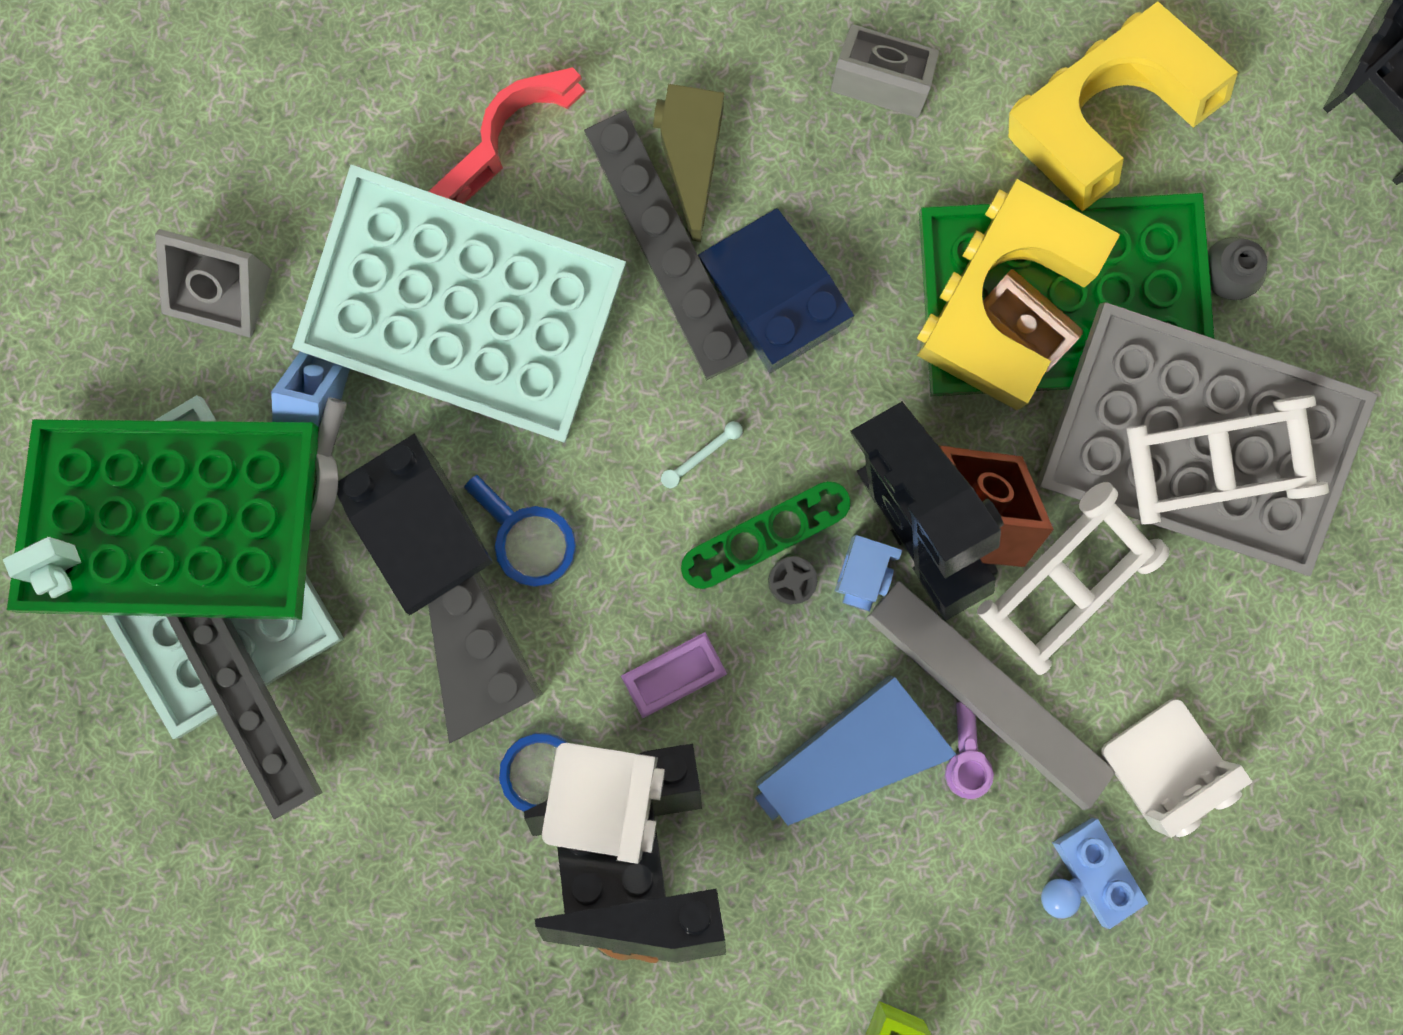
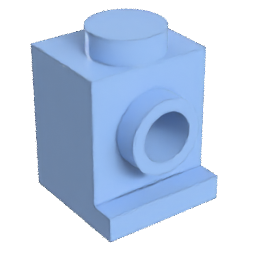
[835,535,902,612]

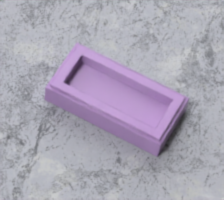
[621,632,727,718]

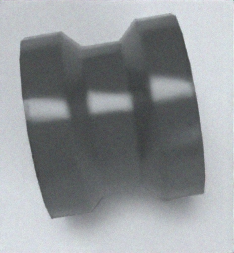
[768,556,818,605]

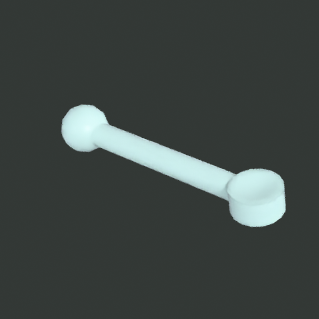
[661,421,743,489]

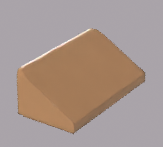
[983,269,1083,372]

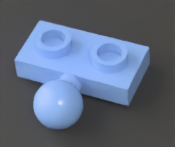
[1041,818,1148,929]

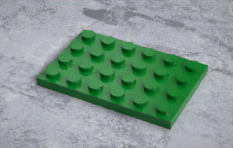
[919,193,1215,397]
[7,419,319,620]

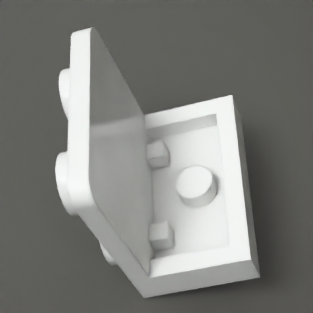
[1101,699,1252,838]
[542,743,665,864]

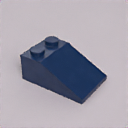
[698,208,855,374]

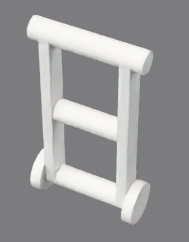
[1126,395,1329,524]
[977,482,1170,675]

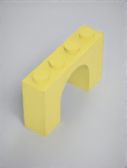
[1008,1,1238,211]
[917,179,1120,411]

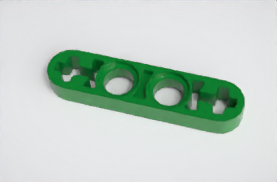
[681,481,851,589]

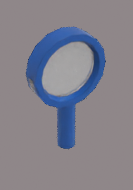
[464,475,577,587]
[499,733,568,812]

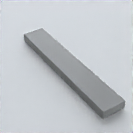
[866,581,1116,810]

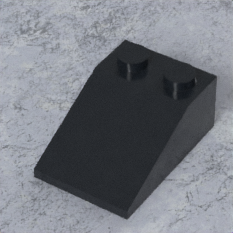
[337,433,493,616]

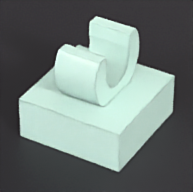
[3,537,81,598]

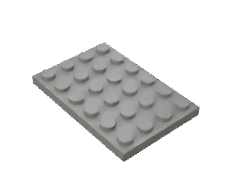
[1036,302,1378,577]

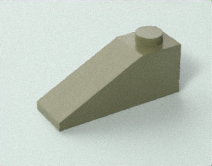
[653,84,724,242]

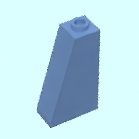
[755,675,956,825]

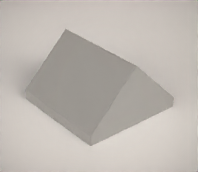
[830,24,939,118]
[155,229,272,338]

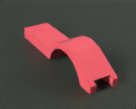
[428,67,586,204]

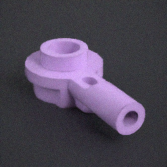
[945,702,994,799]

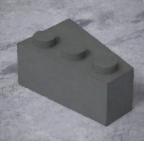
[428,572,543,744]

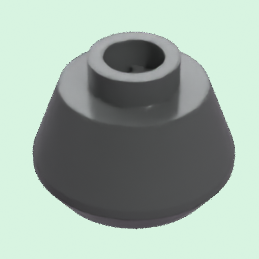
[1208,237,1268,300]

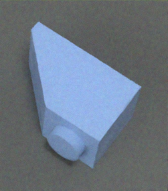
[271,351,350,427]

